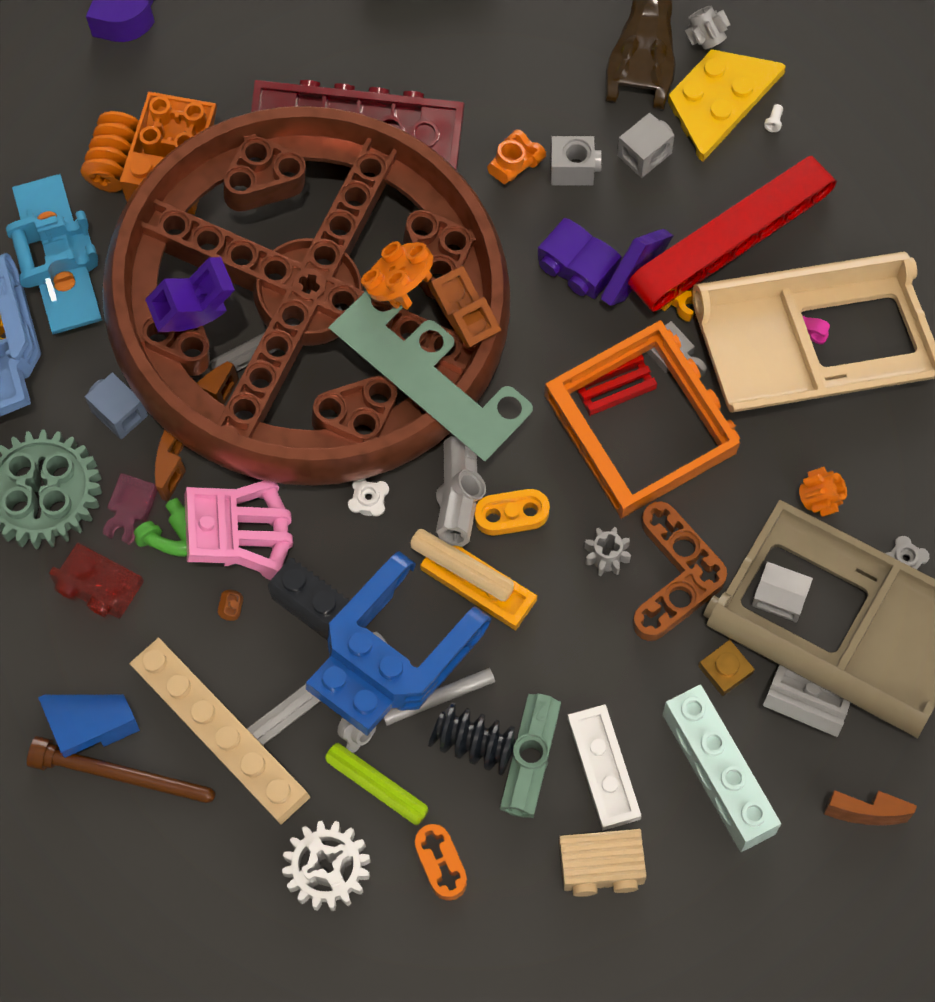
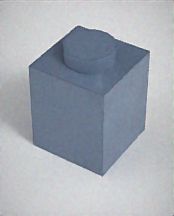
[85,372,148,440]

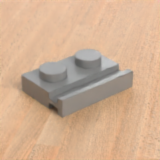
[763,665,851,737]

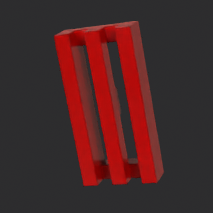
[577,354,657,416]

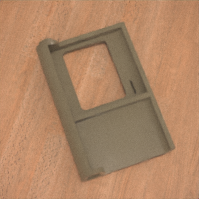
[703,500,935,739]

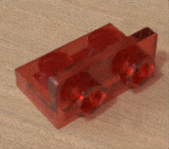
[49,542,144,620]

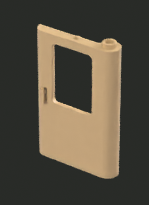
[692,251,935,413]

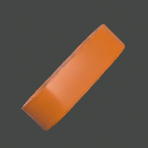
[415,824,467,901]

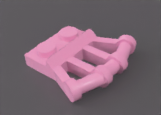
[184,480,293,580]

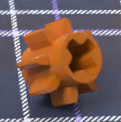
[799,467,847,517]

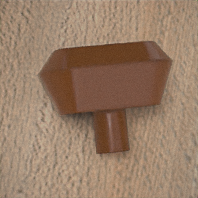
[218,590,243,621]

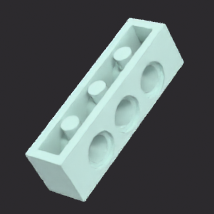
[663,684,781,852]

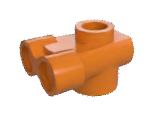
[487,129,546,184]

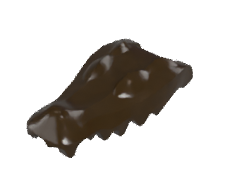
[605,0,676,110]

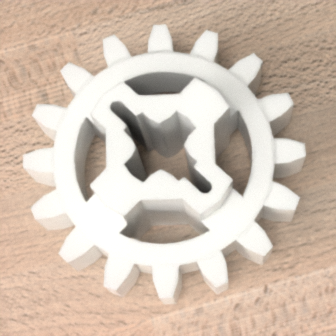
[282,821,371,911]

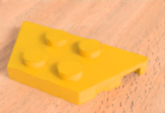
[668,49,786,162]

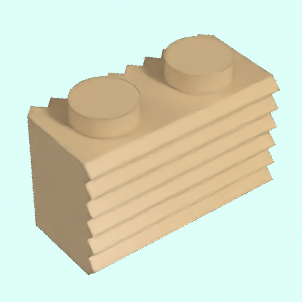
[559,829,646,897]

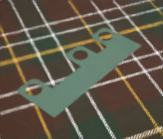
[328,290,533,461]

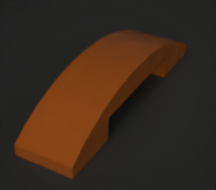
[155,361,239,502]

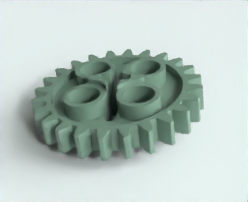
[0,430,102,549]

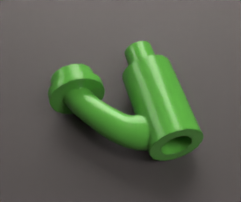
[133,498,187,557]

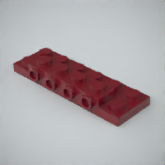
[251,80,465,170]

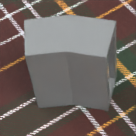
[751,562,813,623]

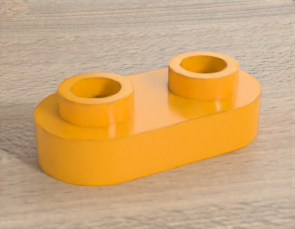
[474,489,550,536]

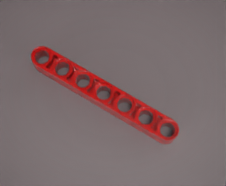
[628,156,837,312]

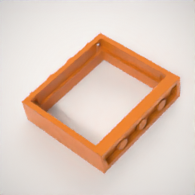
[544,320,741,519]

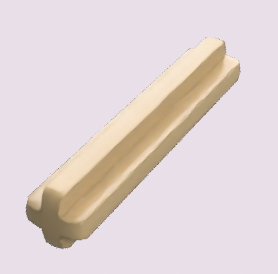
[410,529,514,601]

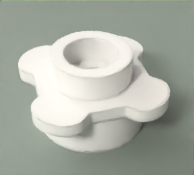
[348,479,389,517]

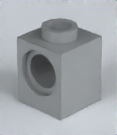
[617,113,674,178]
[551,136,601,185]

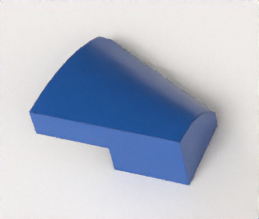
[38,694,140,758]

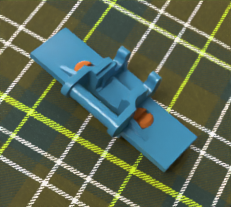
[6,174,102,335]

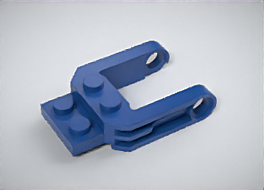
[306,551,492,736]

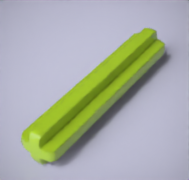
[325,743,428,825]

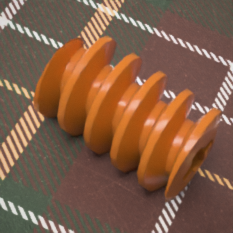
[80,111,139,193]

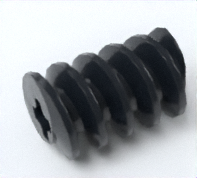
[428,702,516,776]

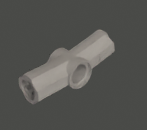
[436,436,486,547]

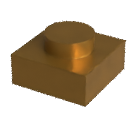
[698,640,755,696]

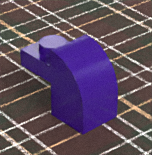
[86,0,155,42]
[145,257,235,332]

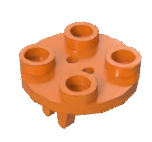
[361,241,433,310]

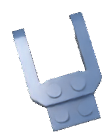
[0,253,41,416]

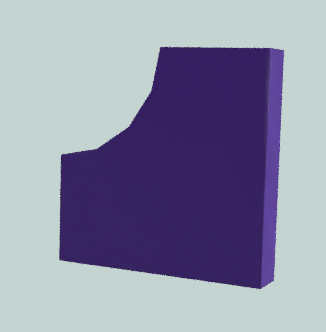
[601,229,674,306]

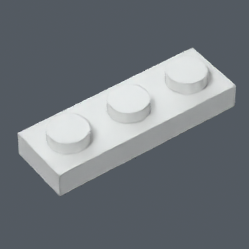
[567,704,642,831]

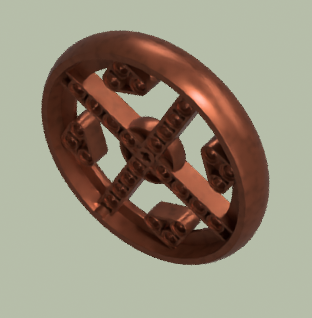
[102,106,510,486]

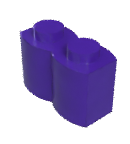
[538,218,622,299]

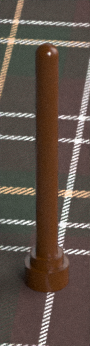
[27,736,215,803]

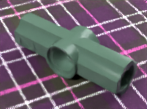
[500,693,561,818]

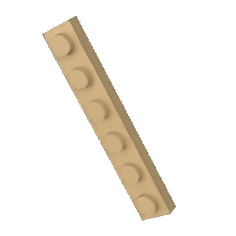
[129,637,311,825]

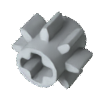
[685,6,731,49]
[584,527,631,576]

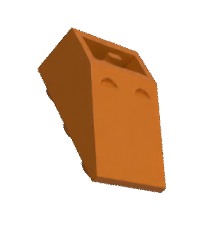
[120,91,217,215]

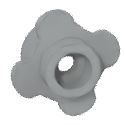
[885,536,929,570]
[338,718,376,753]

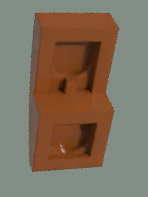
[428,265,501,348]
[824,790,917,825]

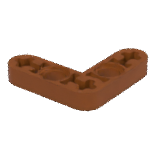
[633,501,727,641]

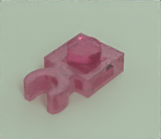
[103,473,158,545]

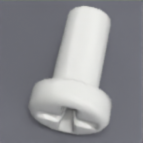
[764,104,783,132]

